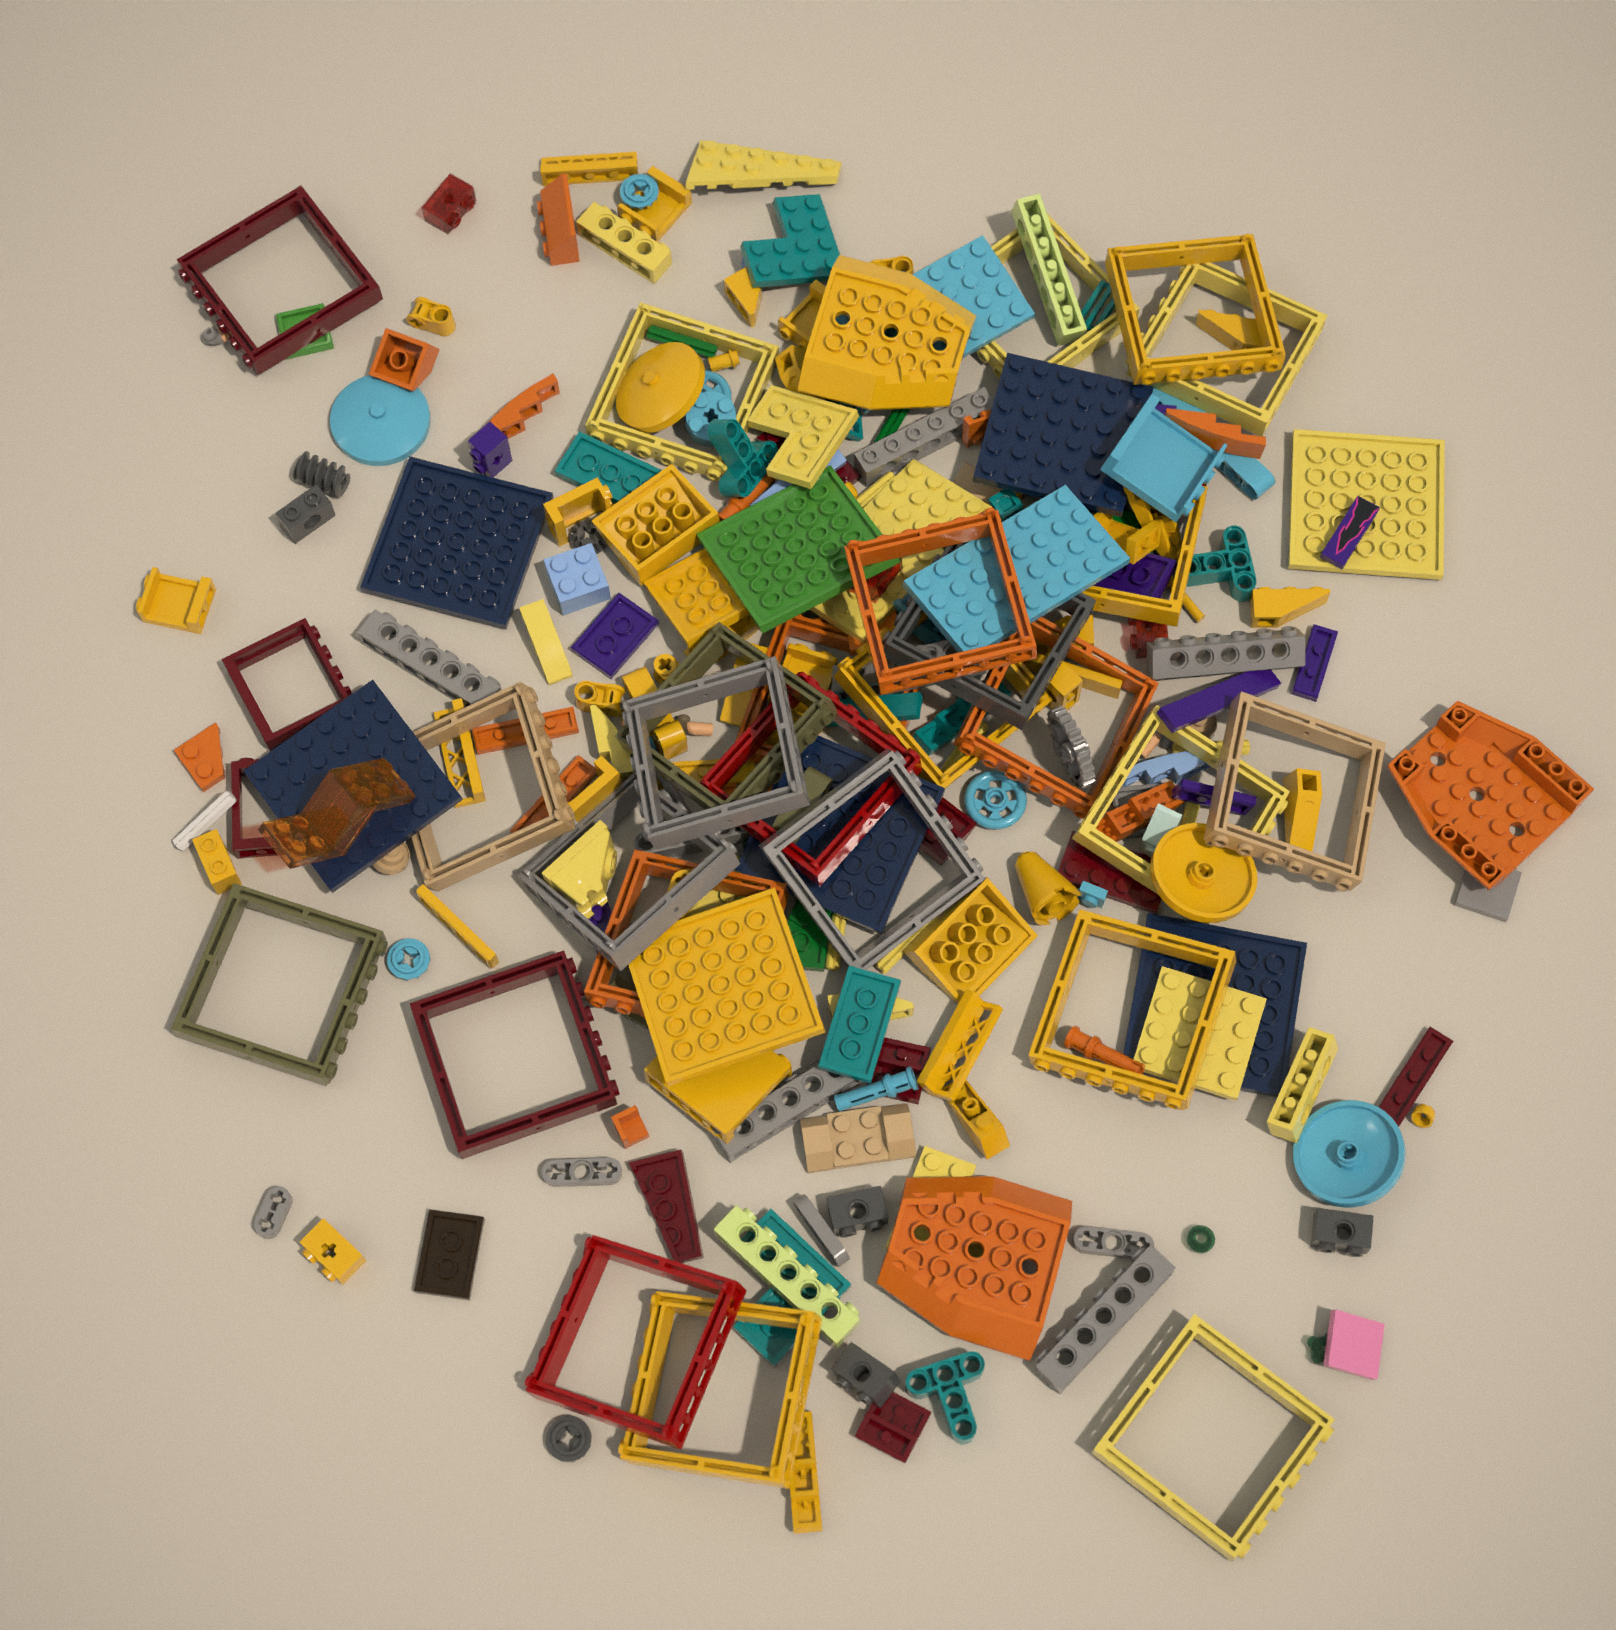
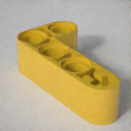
[621,666,688,760]

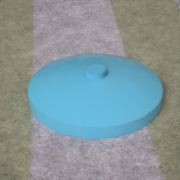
[330,375,431,466]
[1293,1100,1406,1208]

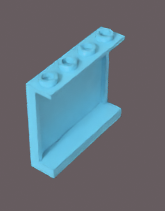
[1100,393,1228,522]

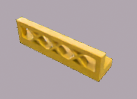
[540,151,638,186]
[434,698,486,808]
[916,989,1003,1102]

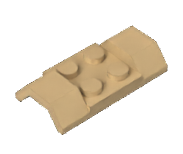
[800,1103,916,1173]

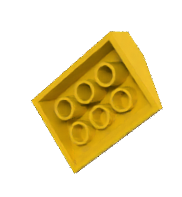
[592,464,720,586]
[903,877,1038,1004]

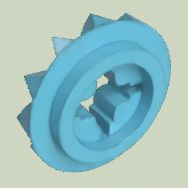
[620,174,659,210]
[387,938,430,981]

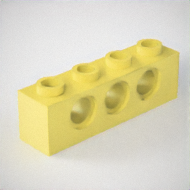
[576,202,672,284]
[1267,1027,1338,1144]

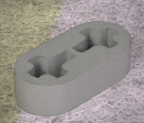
[254,1186,293,1239]

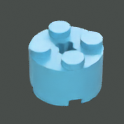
[685,391,736,447]

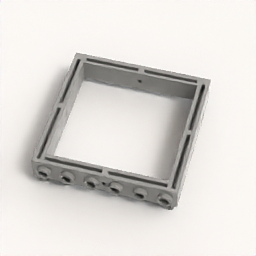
[622,656,810,850]
[758,749,985,970]
[518,772,740,971]

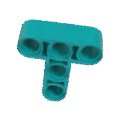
[707,419,778,498]
[1186,525,1257,602]
[905,1351,985,1445]

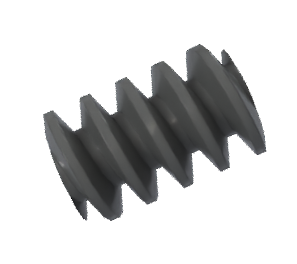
[293,451,350,497]

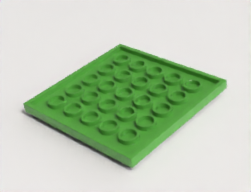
[696,465,900,634]

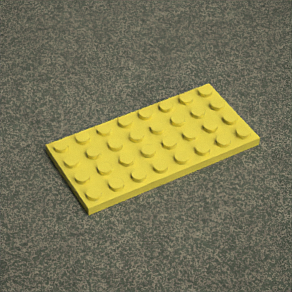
[809,459,992,643]

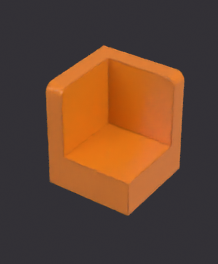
[611,1105,649,1149]

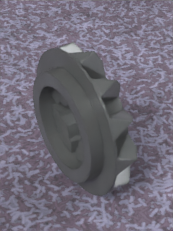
[569,516,608,554]
[546,1416,592,1462]

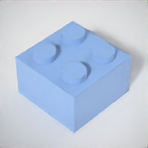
[543,543,611,616]

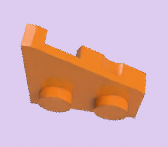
[962,410,991,449]
[174,722,225,792]

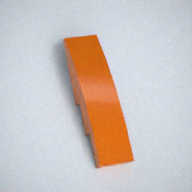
[488,374,560,439]
[1164,408,1266,459]
[1092,780,1185,854]

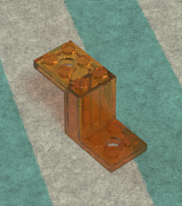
[258,758,416,869]

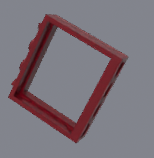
[222,618,352,752]
[231,758,303,859]

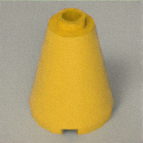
[1015,851,1081,925]

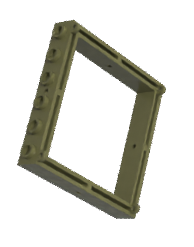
[615,622,838,830]
[171,883,388,1086]

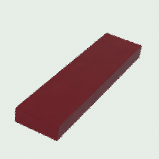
[1379,1026,1453,1127]

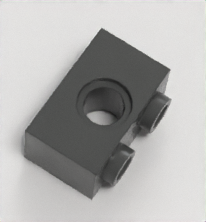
[275,485,336,544]
[827,1186,888,1238]
[1311,1208,1374,1257]
[830,1342,901,1408]

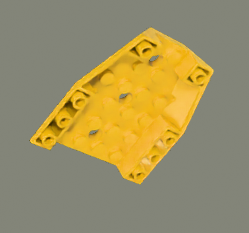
[798,255,976,410]

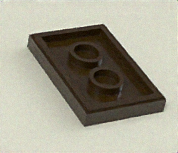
[414,1209,485,1300]

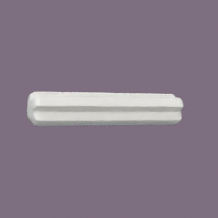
[173,790,237,851]

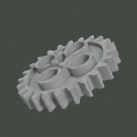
[1047,706,1096,789]

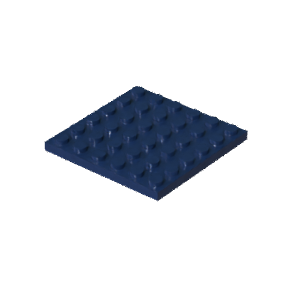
[972,353,1154,517]
[360,456,554,629]
[244,680,463,893]
[735,735,945,934]
[1123,913,1307,1097]

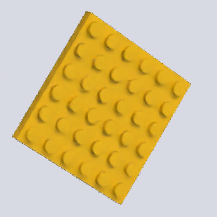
[628,887,825,1087]

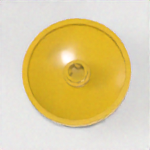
[616,342,705,433]
[1150,823,1257,923]

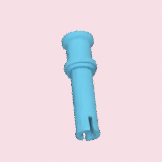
[834,1066,918,1112]

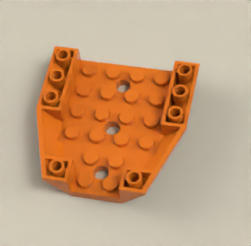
[1387,701,1594,890]
[876,1176,1072,1361]

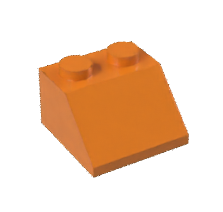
[369,328,440,391]

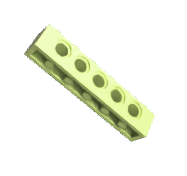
[1011,194,1087,346]
[713,1205,860,1348]

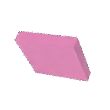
[1323,1310,1385,1380]

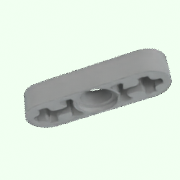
[542,1158,622,1187]
[793,1194,850,1267]
[1073,1226,1154,1259]

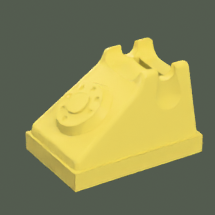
[542,820,617,919]

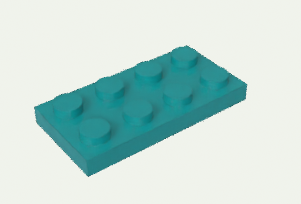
[555,431,662,504]
[818,966,901,1084]

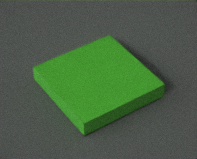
[276,303,334,360]

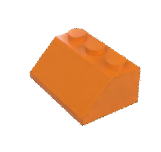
[537,173,580,266]

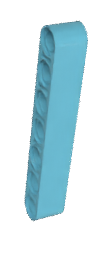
[1143,384,1275,500]

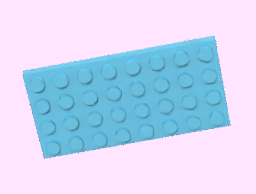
[836,235,1035,414]
[902,485,1130,653]

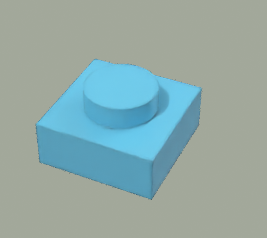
[1077,881,1108,909]

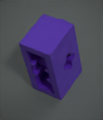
[468,422,513,478]

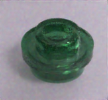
[1187,1225,1215,1254]

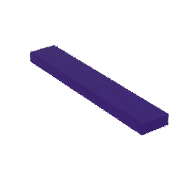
[1157,669,1282,733]

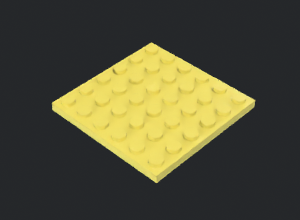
[1288,429,1445,580]

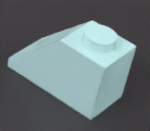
[1140,803,1182,857]

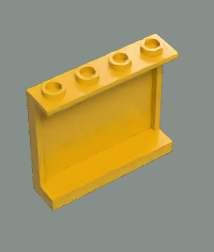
[644,1051,792,1144]

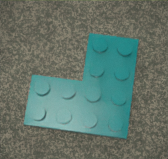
[740,194,840,288]
[733,1209,851,1367]

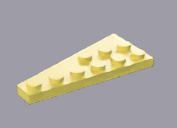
[686,140,842,190]

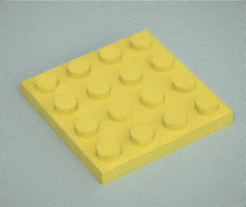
[1133,966,1267,1101]

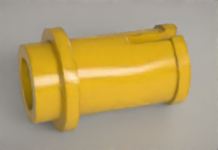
[708,349,740,372]

